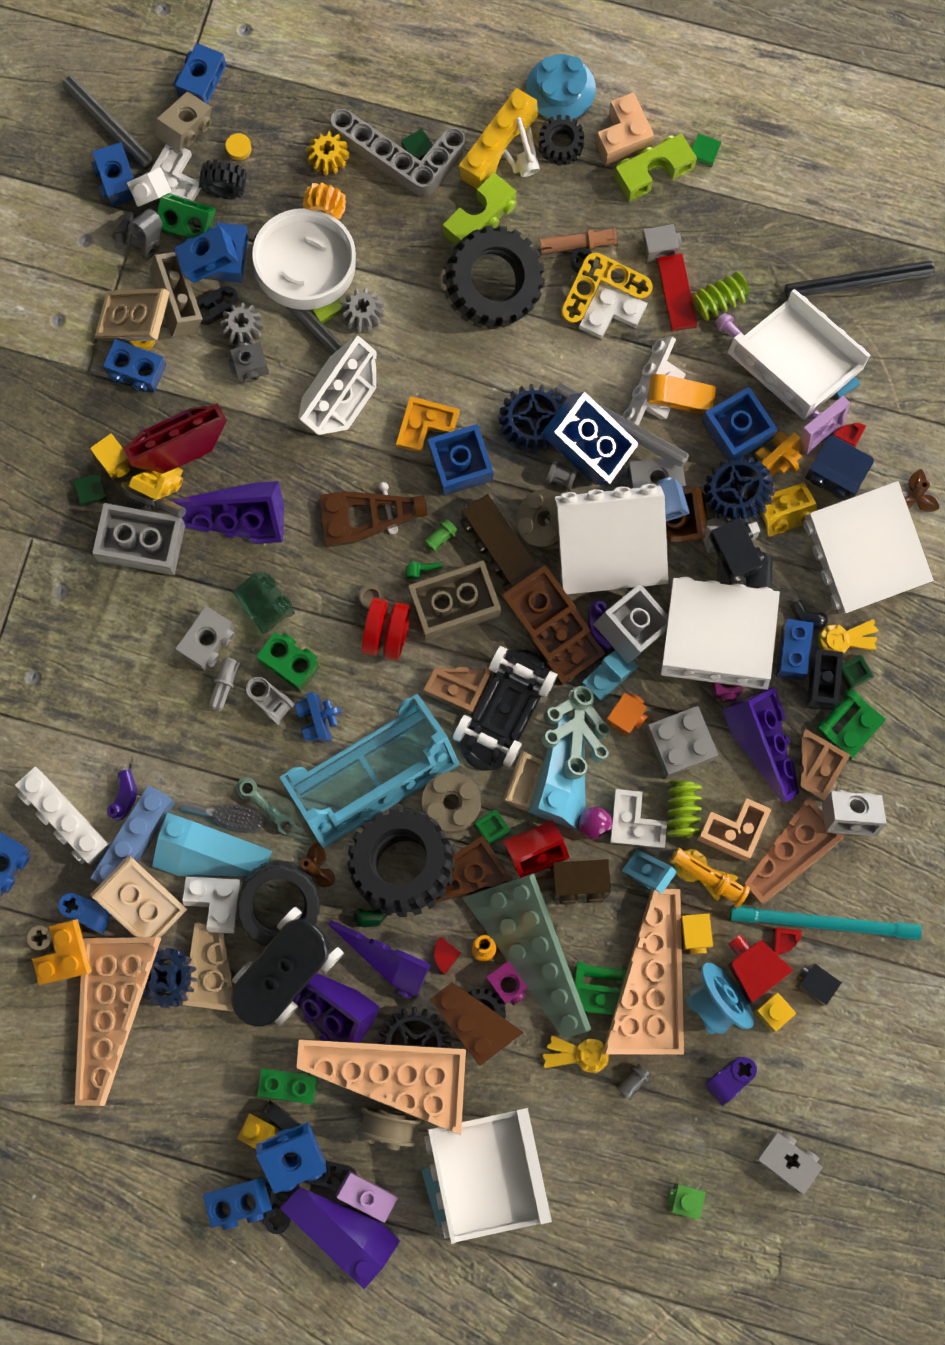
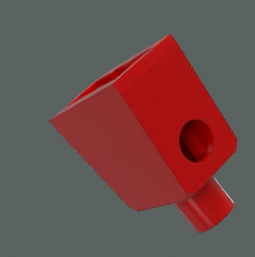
[728,934,793,1004]

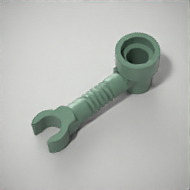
[235,778,295,835]

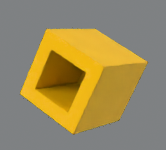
[90,433,131,480]
[681,913,713,955]
[753,992,796,1033]

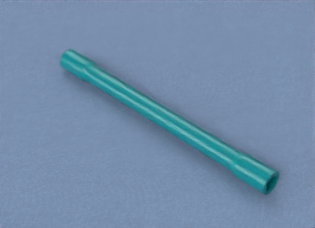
[730,905,922,941]

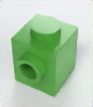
[666,1183,706,1220]

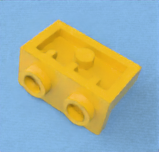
[129,467,183,500]
[760,482,817,537]

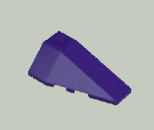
[172,481,284,544]
[723,687,799,803]
[329,920,431,999]
[293,973,379,1043]
[280,1187,400,1289]

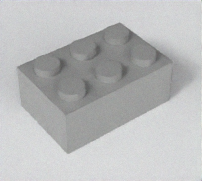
[92,503,185,575]

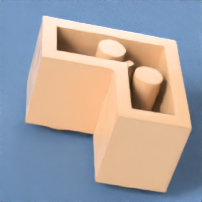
[596,92,654,167]
[697,798,772,862]

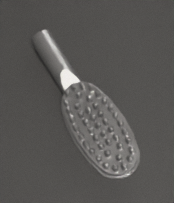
[121,481,186,517]
[181,801,264,833]

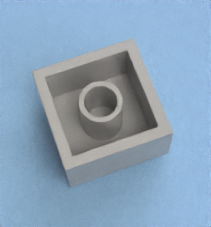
[593,584,669,664]
[646,706,718,779]

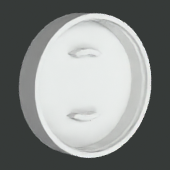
[252,208,356,310]

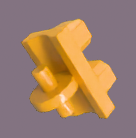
[755,431,802,478]

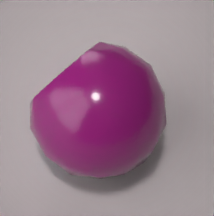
[579,807,613,840]

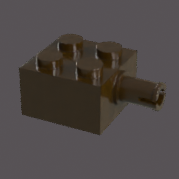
[535,859,611,905]

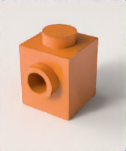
[606,693,648,738]

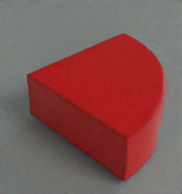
[833,423,866,447]
[773,928,802,955]
[434,936,462,975]

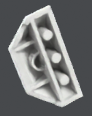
[298,335,376,435]

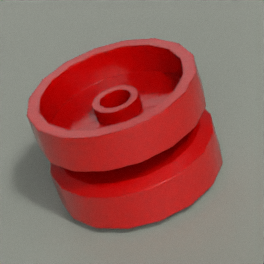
[361,597,411,662]

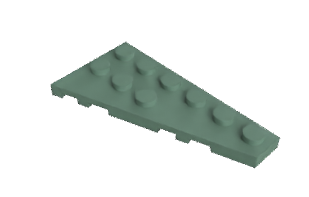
[462,874,591,1039]

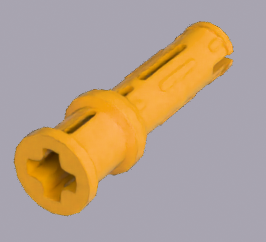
[670,848,750,908]
[472,935,496,962]

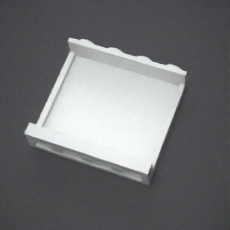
[728,289,870,420]
[803,481,934,614]
[555,484,668,594]
[661,577,780,690]
[424,1108,552,1244]

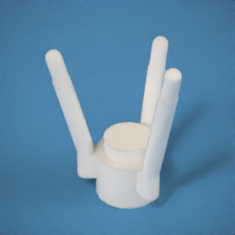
[503,117,540,177]

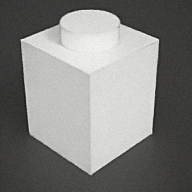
[127,167,171,207]

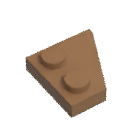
[423,667,492,715]
[799,729,850,802]

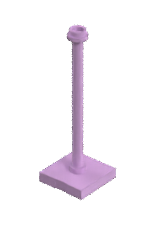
[715,313,850,455]

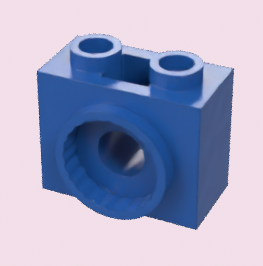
[256,1122,327,1194]

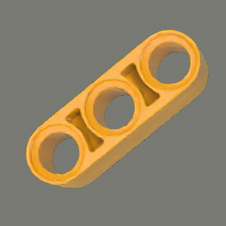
[647,374,716,414]

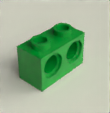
[157,193,216,240]
[256,631,319,692]
[257,1068,319,1104]

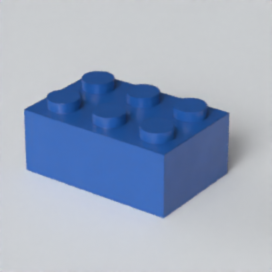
[541,392,639,485]

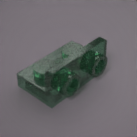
[233,572,295,634]

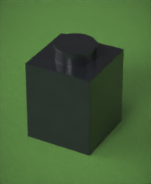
[795,963,842,1006]

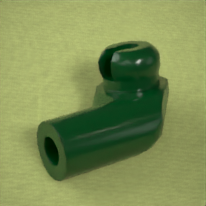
[353,909,388,928]

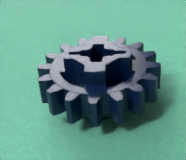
[143,948,197,1008]

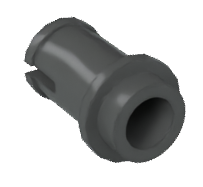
[617,1064,651,1100]

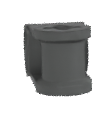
[125,209,163,260]

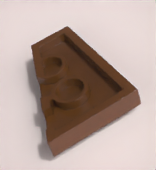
[434,836,512,903]
[430,982,524,1066]

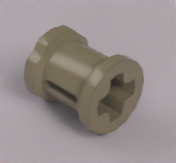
[27,926,54,952]

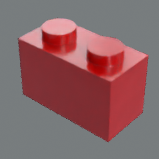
[503,820,570,878]

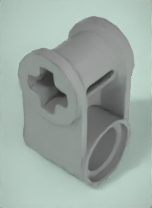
[246,677,295,726]

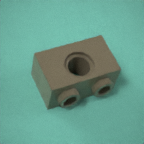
[155,91,212,152]

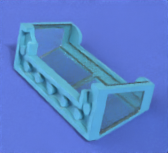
[280,694,460,848]

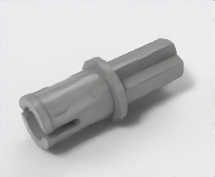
[209,657,240,711]

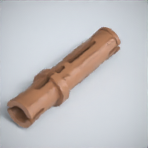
[539,227,617,255]

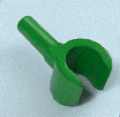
[405,562,442,580]

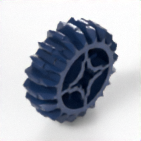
[499,384,563,454]
[703,456,775,524]

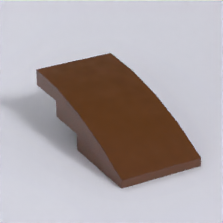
[502,565,605,686]

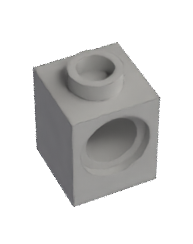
[642,224,682,263]

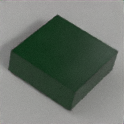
[401,129,433,161]
[74,473,107,506]
[841,654,874,689]

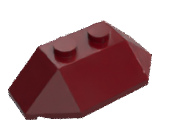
[123,403,227,473]

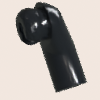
[790,600,828,630]

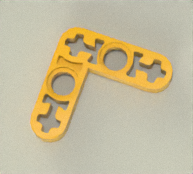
[561,253,653,324]

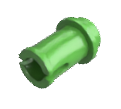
[424,519,457,553]

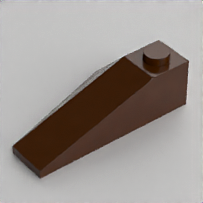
[666,486,708,543]

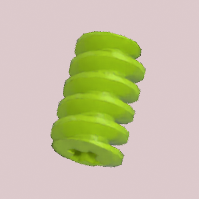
[692,271,750,321]
[667,781,702,838]

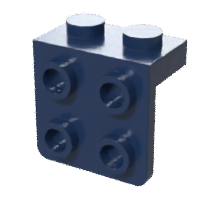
[805,435,874,501]

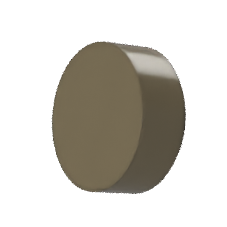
[358,584,385,611]

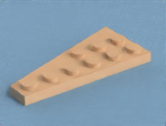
[602,889,684,1055]
[75,937,161,1106]
[297,1040,466,1135]

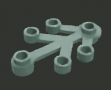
[541,686,611,780]

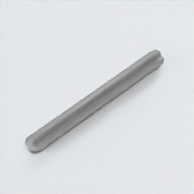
[554,383,689,467]

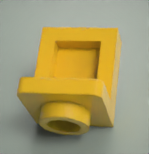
[237,1113,283,1149]

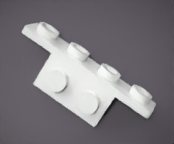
[622,336,686,426]

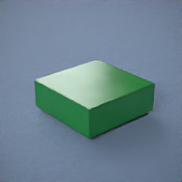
[692,133,722,167]
[474,808,511,846]

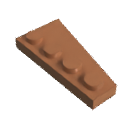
[744,796,845,906]

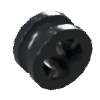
[571,248,594,274]

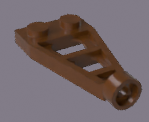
[320,491,428,547]

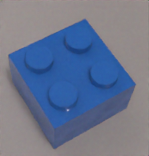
[702,387,777,463]
[428,424,494,496]

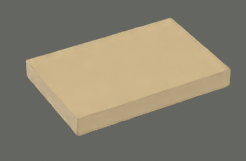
[94,288,170,342]
[90,855,187,938]

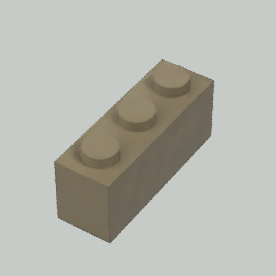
[149,252,202,338]

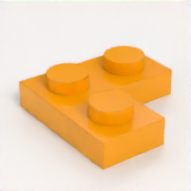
[396,396,460,453]
[32,919,92,985]

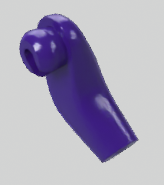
[588,601,613,652]
[107,769,138,821]

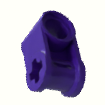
[704,1057,757,1106]

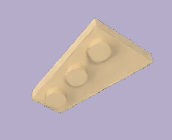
[183,923,234,1012]

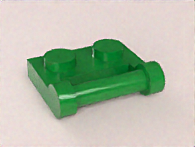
[815,688,886,760]
[574,961,628,1016]

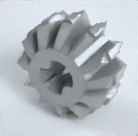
[341,288,385,333]
[220,302,264,345]

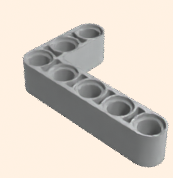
[331,109,465,197]

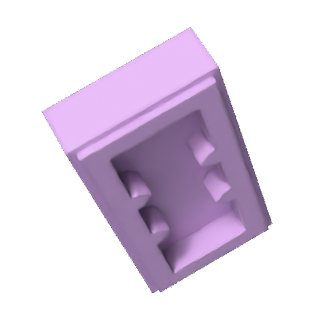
[335,1171,398,1223]

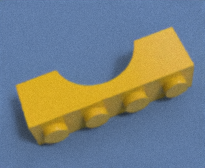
[459,88,538,189]

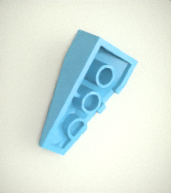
[528,714,586,831]
[152,812,272,877]

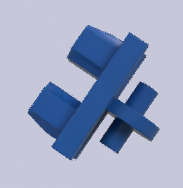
[295,692,342,742]

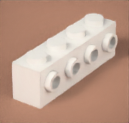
[15,767,111,866]

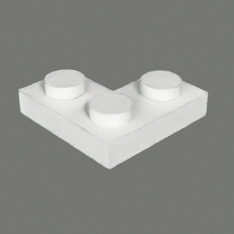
[150,144,201,201]
[579,282,647,339]
[610,789,667,849]
[183,876,241,934]

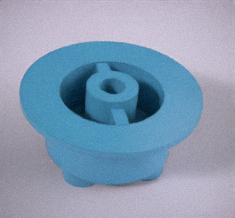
[526,54,596,120]
[686,963,754,1035]

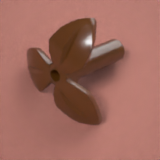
[902,469,940,512]
[300,842,335,887]

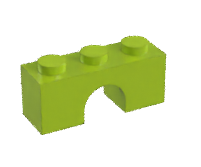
[614,133,697,202]
[443,172,517,246]

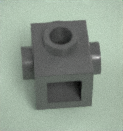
[228,342,269,383]

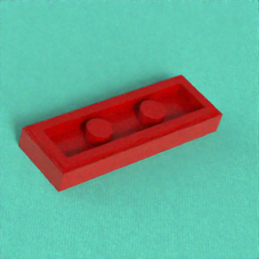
[657,253,698,332]

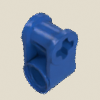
[58,893,111,933]

